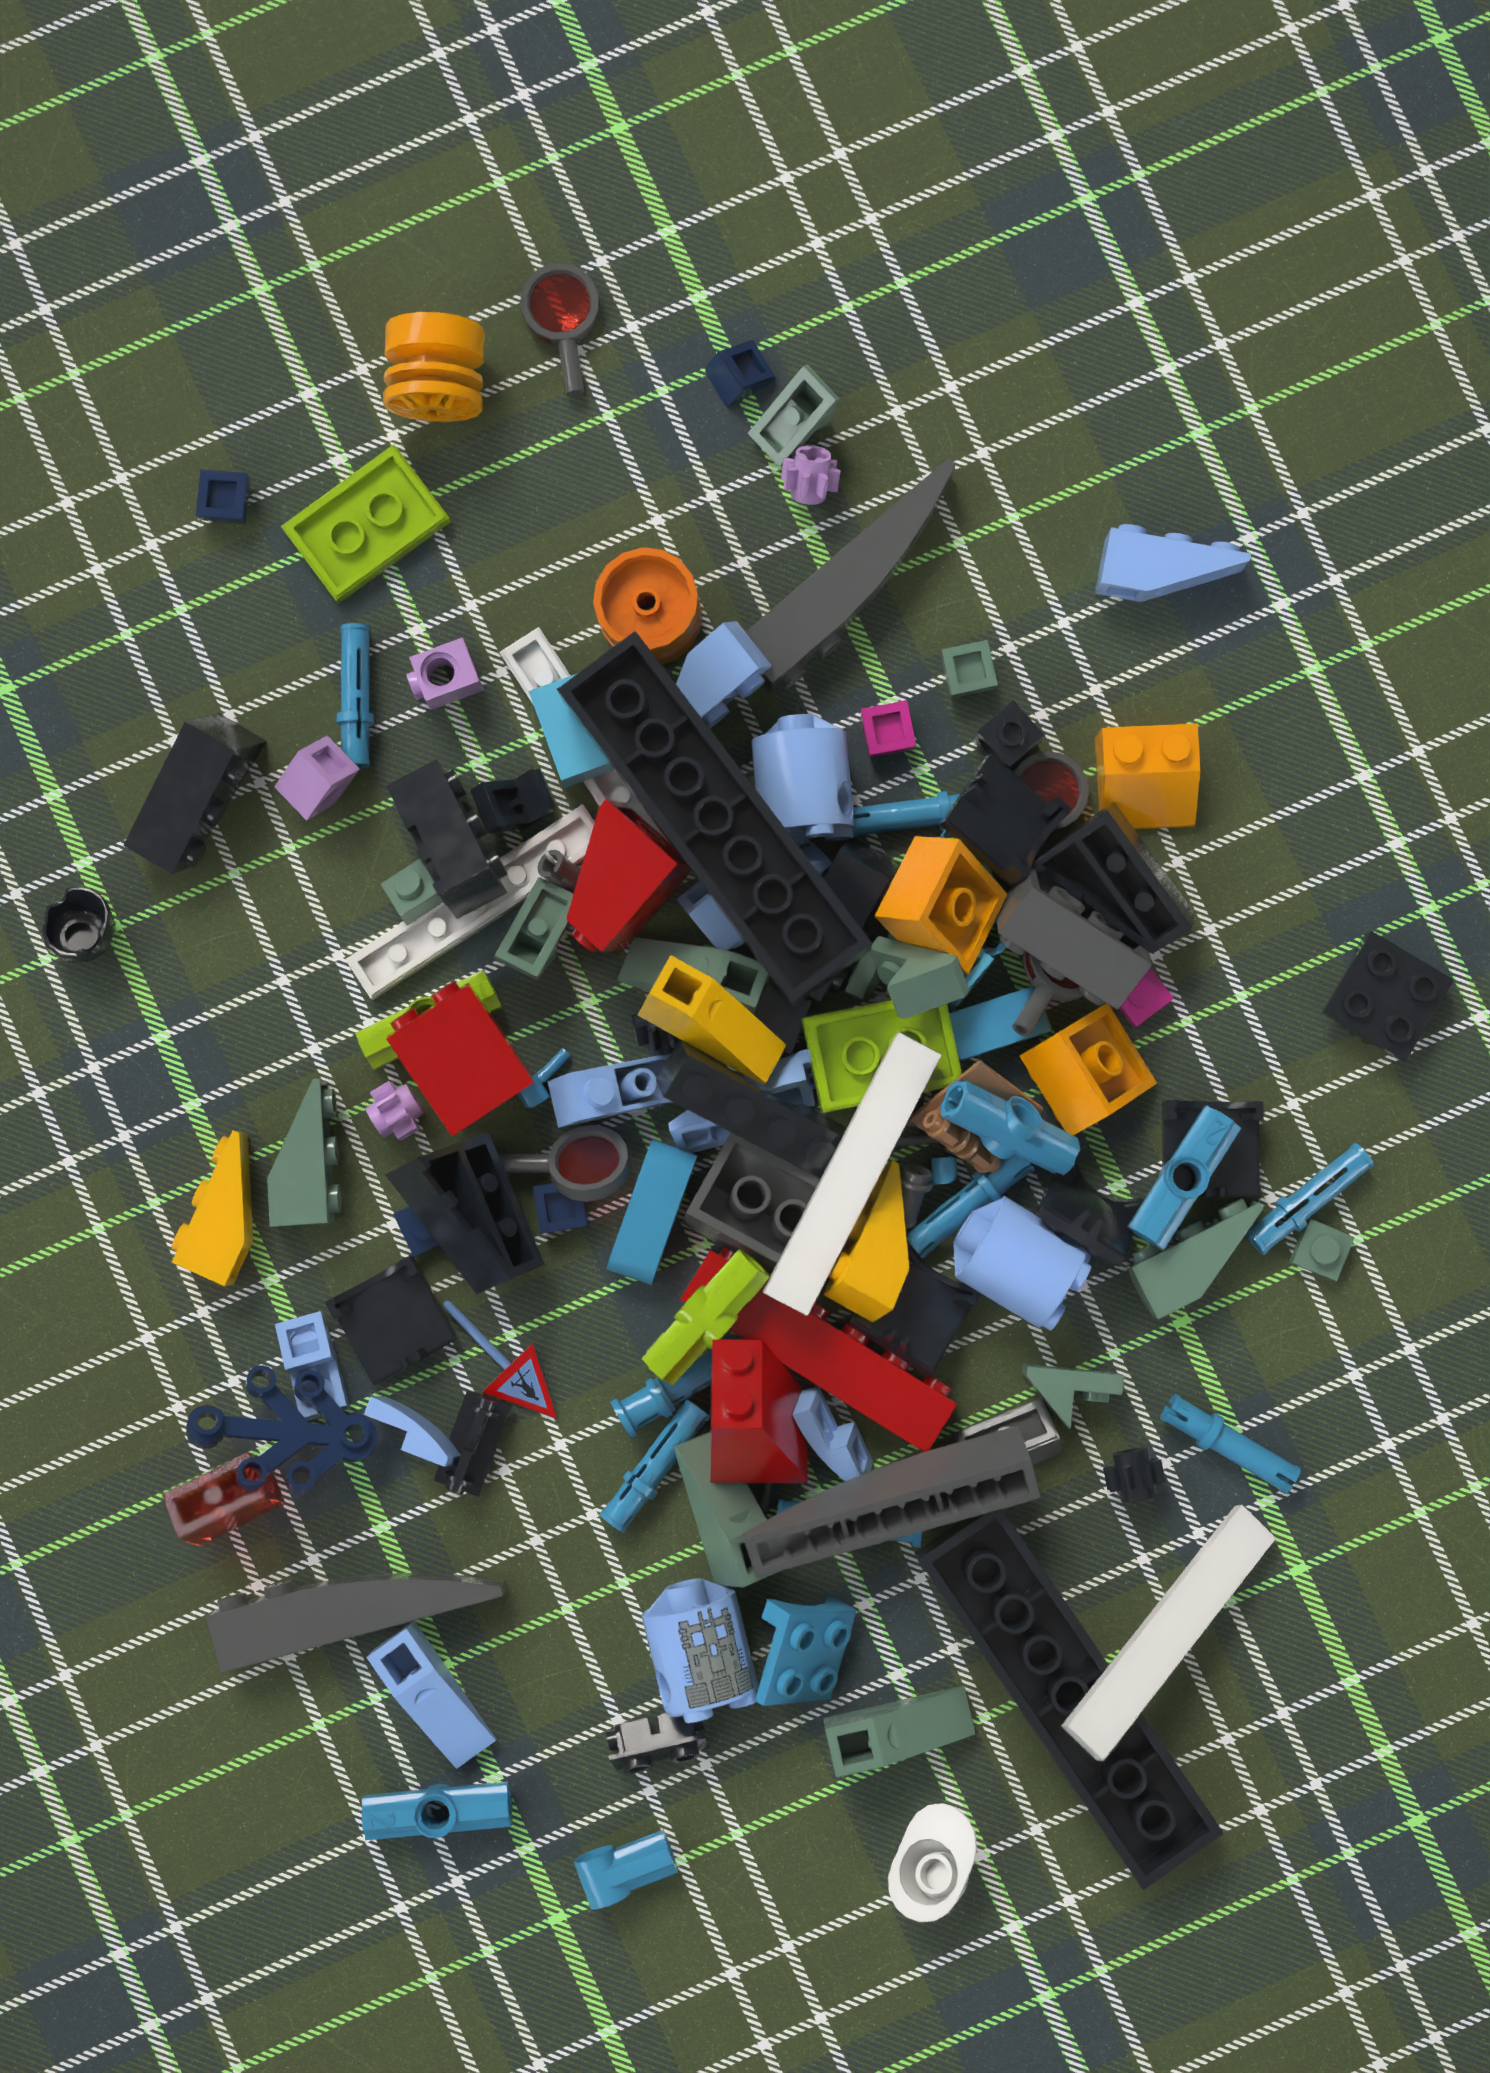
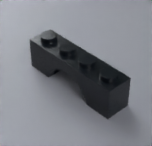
[656,1039,846,1179]

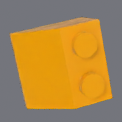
[1095,723,1200,829]
[875,836,1008,975]
[1020,1003,1157,1136]

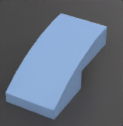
[275,1311,350,1421]
[792,1386,873,1481]
[364,1396,461,1467]

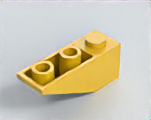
[638,955,786,1086]
[171,1130,253,1286]
[824,1161,909,1322]

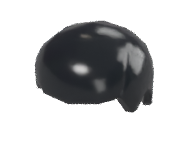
[42,887,116,963]

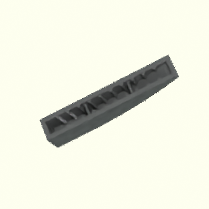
[746,457,956,692]
[743,1426,1041,1577]
[206,1573,507,1673]

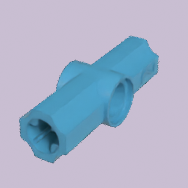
[940,1080,1080,1175]
[1127,1105,1241,1250]
[361,1781,512,1840]

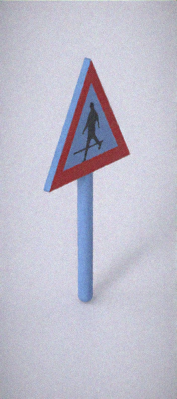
[443,1301,558,1419]

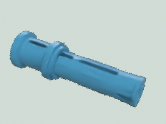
[610,1335,741,1439]

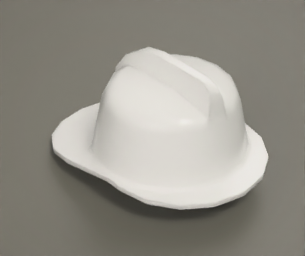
[888,1803,977,1922]

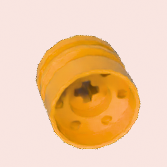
[383,312,485,422]

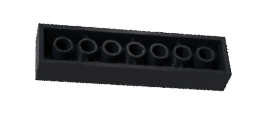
[557,631,872,1008]
[915,1509,1224,1890]

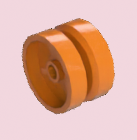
[593,547,702,665]

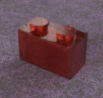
[162,1452,286,1546]

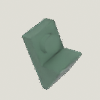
[748,364,840,467]
[494,877,573,980]
[869,936,970,1019]
[1022,1364,1124,1429]

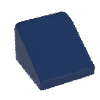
[705,340,776,407]

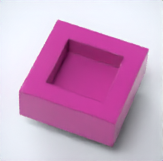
[860,700,916,758]
[1119,968,1174,1028]

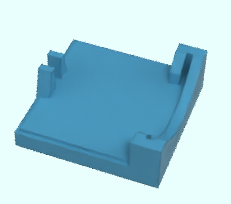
[755,1596,857,1706]

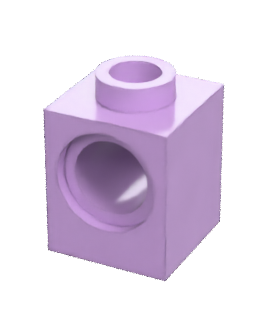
[406,637,484,710]
[274,735,360,821]

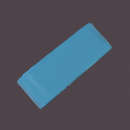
[949,986,1052,1062]
[606,1139,698,1286]

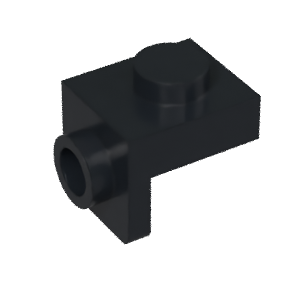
[470,768,555,834]

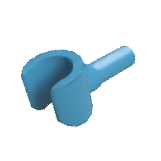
[517,1048,571,1108]
[930,1157,958,1185]

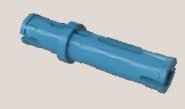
[336,623,374,769]
[853,791,960,837]
[1245,1143,1374,1256]
[906,1154,1034,1259]
[1160,1393,1301,1494]
[599,1398,711,1533]

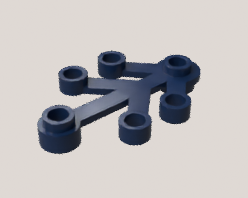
[186,1365,378,1495]

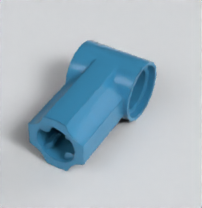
[573,1829,678,1910]

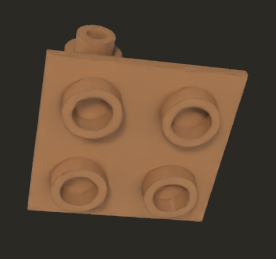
[909,1060,1043,1173]

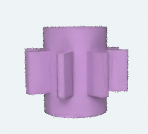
[781,445,841,505]
[365,1081,425,1141]

